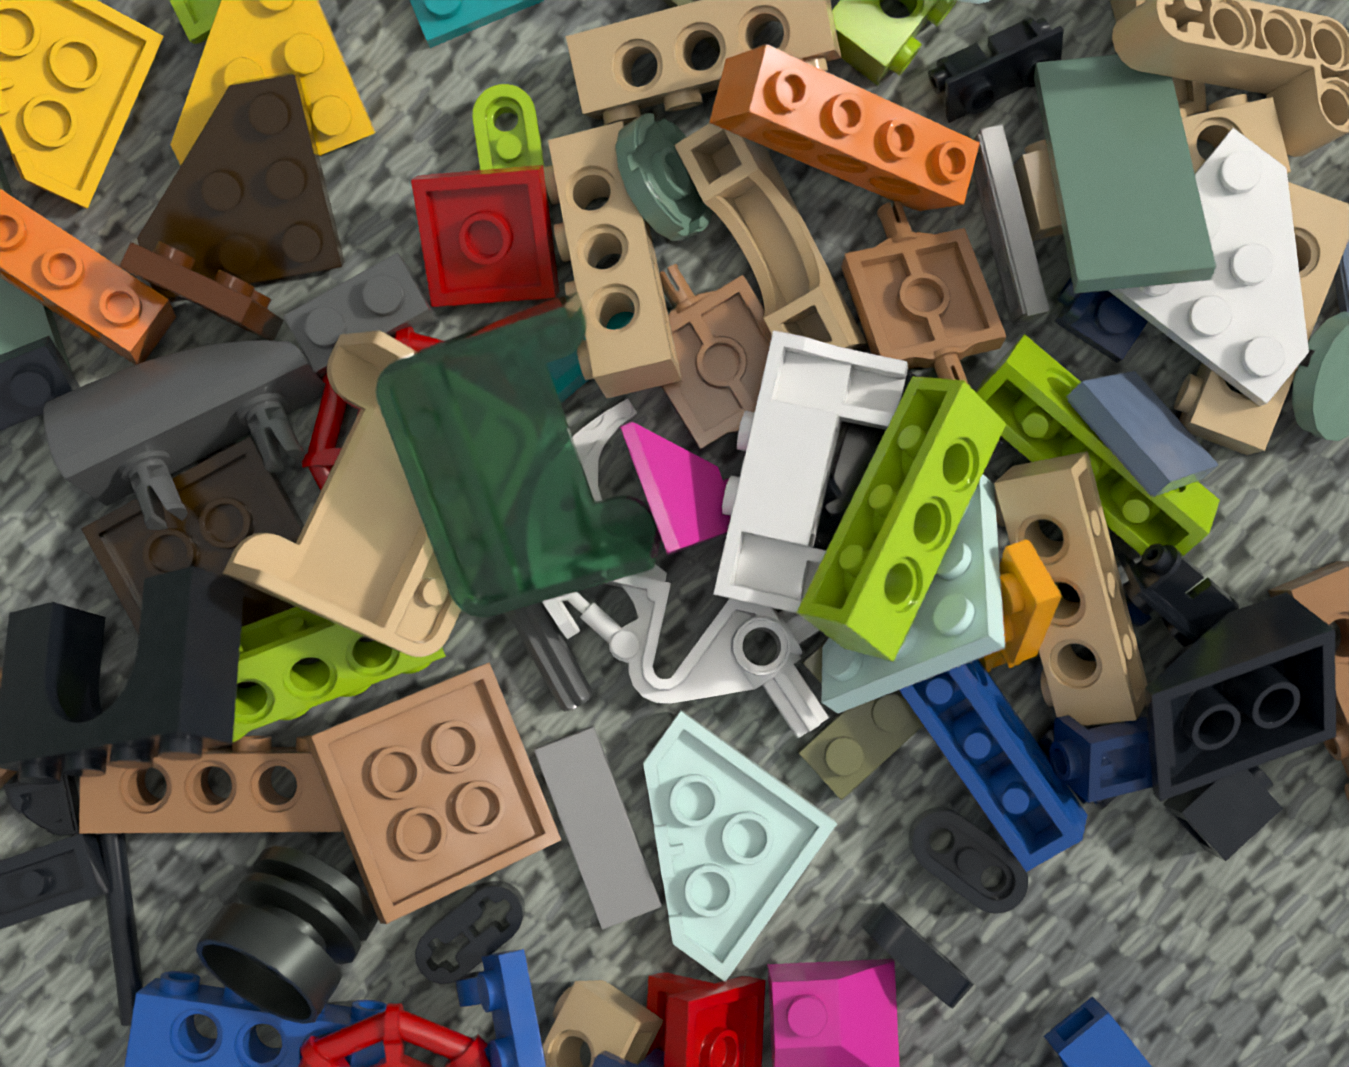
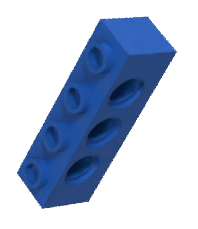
[899,659,1087,872]
[124,971,387,1067]

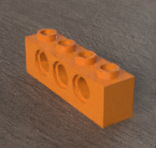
[709,44,980,211]
[0,189,176,365]

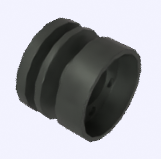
[196,845,378,1024]

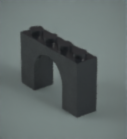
[0,566,244,785]

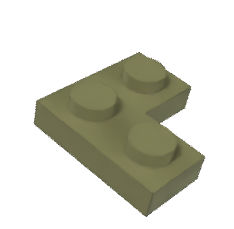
[797,637,924,801]

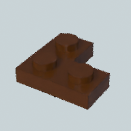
[119,241,284,341]

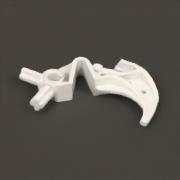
[524,398,829,739]

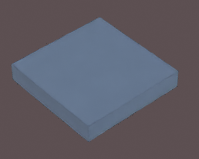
[1067,371,1219,497]

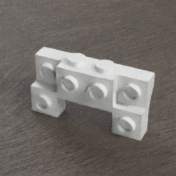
[714,331,908,613]

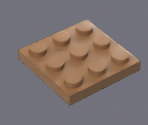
[306,662,561,924]

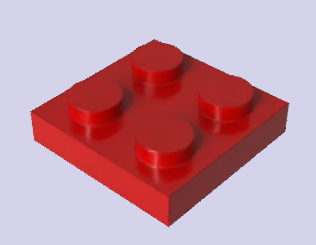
[411,165,560,307]

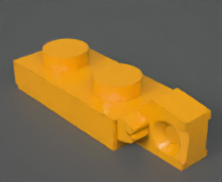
[978,539,1062,672]

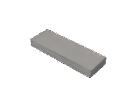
[973,124,1050,326]
[534,725,662,930]

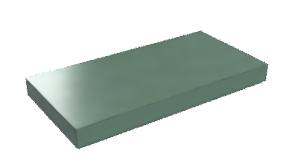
[1034,54,1216,293]

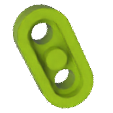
[472,84,547,191]

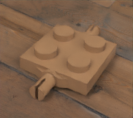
[841,201,1006,387]
[660,264,772,451]

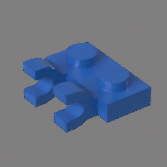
[455,949,546,1067]

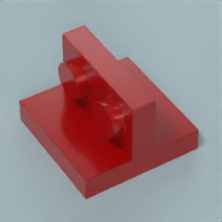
[645,972,765,1067]

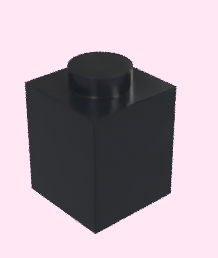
[1163,766,1283,861]

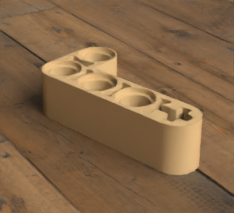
[1112,0,1349,157]

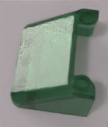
[376,292,661,617]

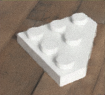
[1108,128,1309,406]

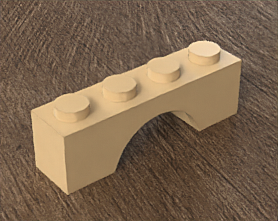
[674,123,867,350]

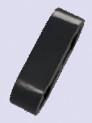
[415,881,525,984]
[861,901,974,1009]

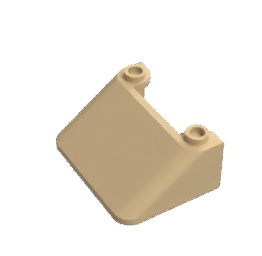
[223,331,535,657]

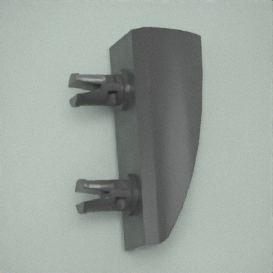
[43,340,326,530]

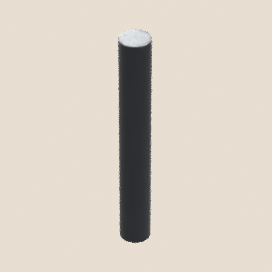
[98,833,144,1026]

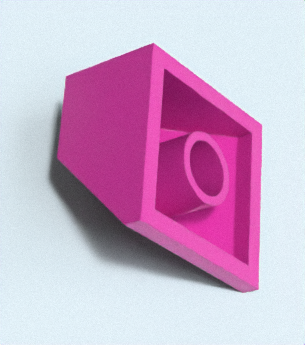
[620,422,731,555]
[767,959,900,1067]

